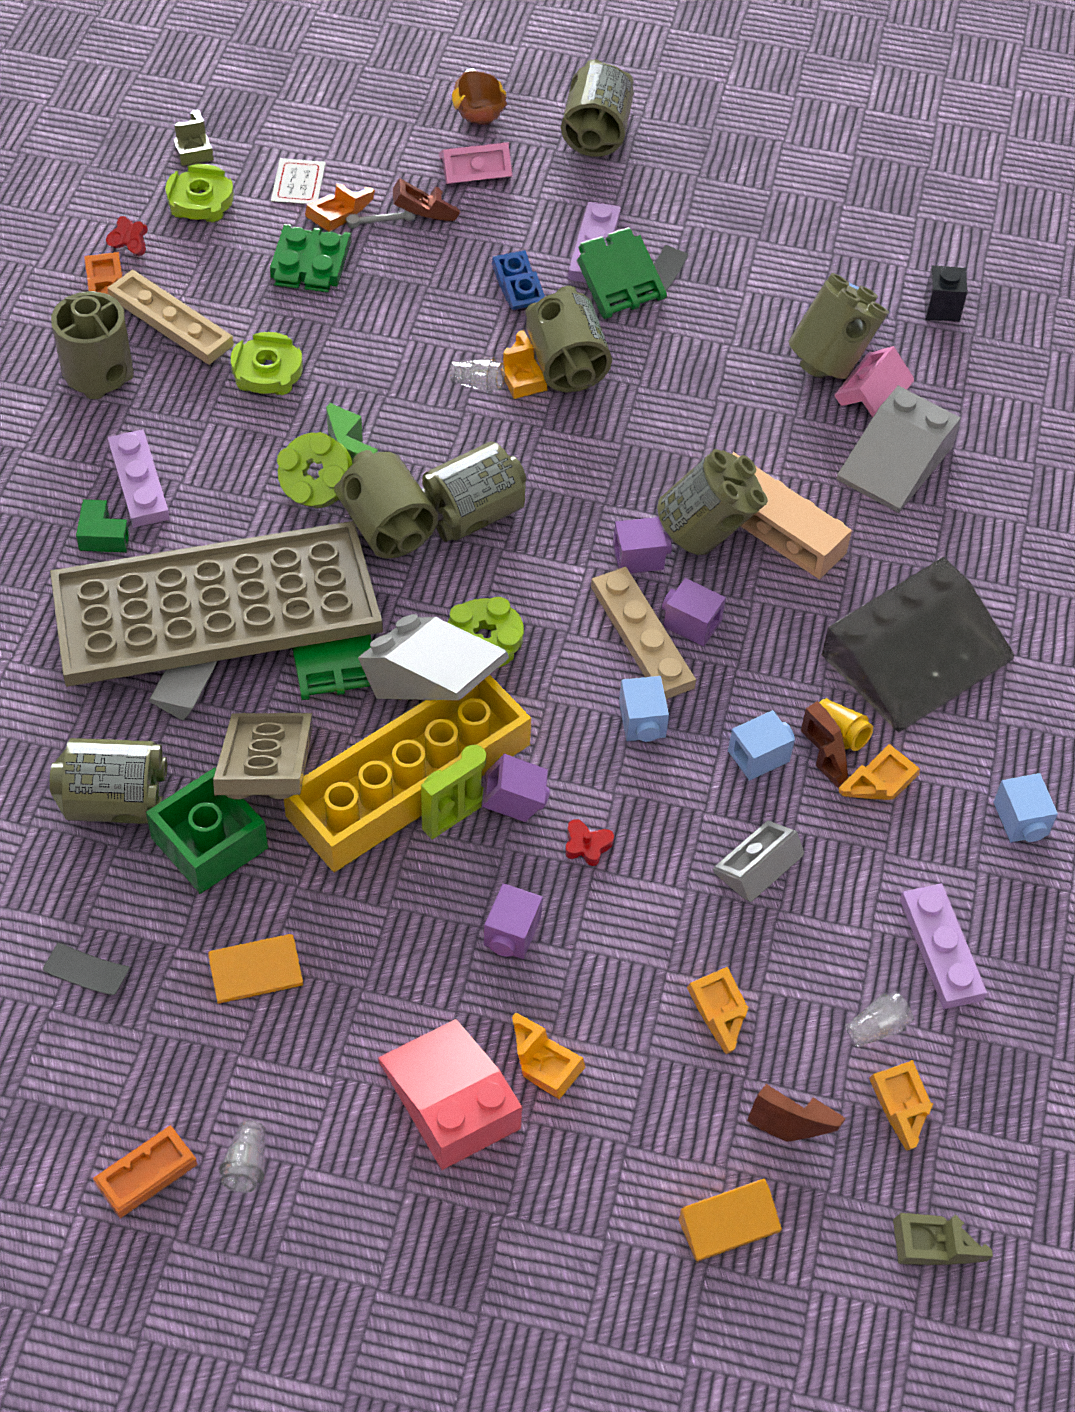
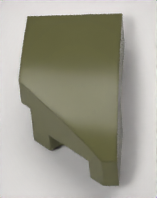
[174,110,214,166]
[893,1213,993,1265]

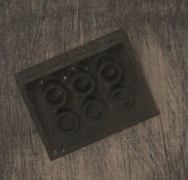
[821,557,1015,733]

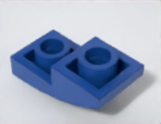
[492,250,545,310]

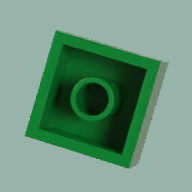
[146,767,268,894]

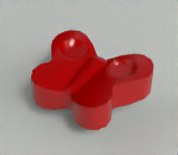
[106,216,148,256]
[565,819,614,866]

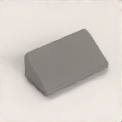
[149,661,217,721]
[713,820,804,902]

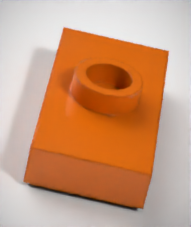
[93,1125,198,1219]

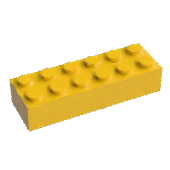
[284,675,531,872]

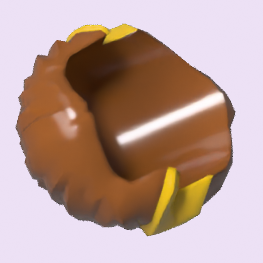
[452,69,507,125]

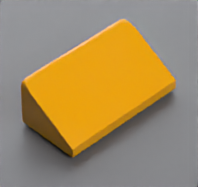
[208,934,303,1004]
[678,1179,782,1262]

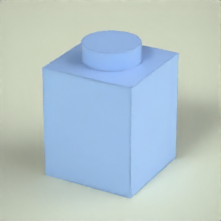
[619,676,669,742]
[728,710,795,781]
[993,773,1058,843]

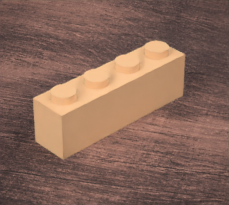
[732,452,852,580]

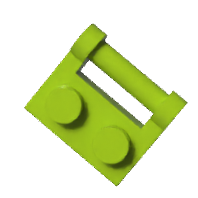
[421,745,486,840]

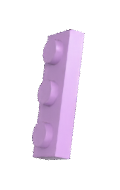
[568,201,621,283]
[107,429,170,528]
[900,883,987,1010]

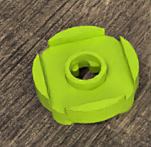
[165,164,234,222]
[230,332,303,395]
[277,432,353,509]
[447,596,524,668]

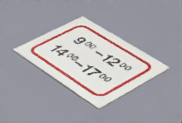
[271,158,326,204]

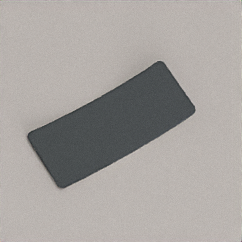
[646,245,688,294]
[43,943,130,995]

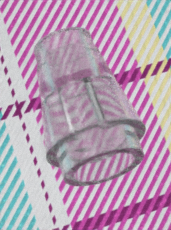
[450,358,505,393]
[845,991,914,1048]
[219,1120,266,1193]

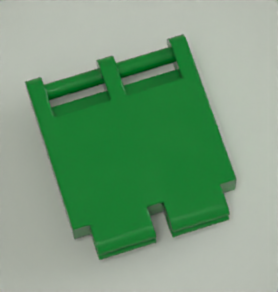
[270,224,352,293]
[576,227,667,319]
[292,635,372,701]

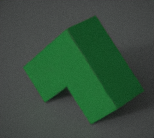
[76,499,130,553]

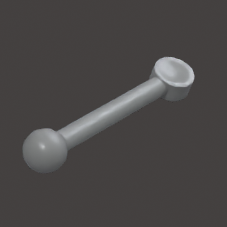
[346,210,416,228]

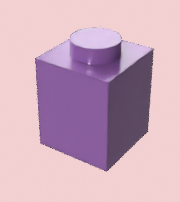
[613,517,672,573]
[662,578,726,647]
[482,754,550,822]
[484,883,543,959]

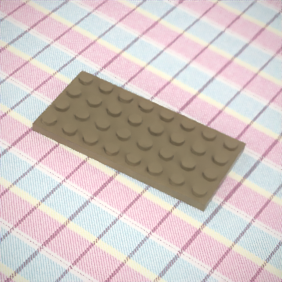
[50,521,383,687]

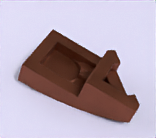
[393,178,460,221]
[801,701,848,788]
[747,1083,846,1142]

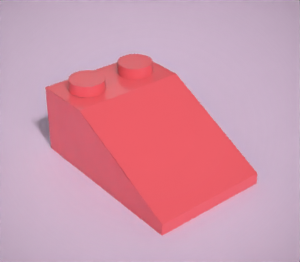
[378,1019,522,1170]

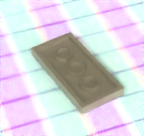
[213,713,313,799]

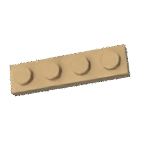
[108,269,234,365]
[591,567,696,699]

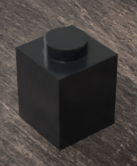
[924,265,968,322]

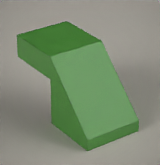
[326,403,378,464]

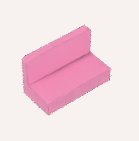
[439,142,512,184]
[834,346,914,417]

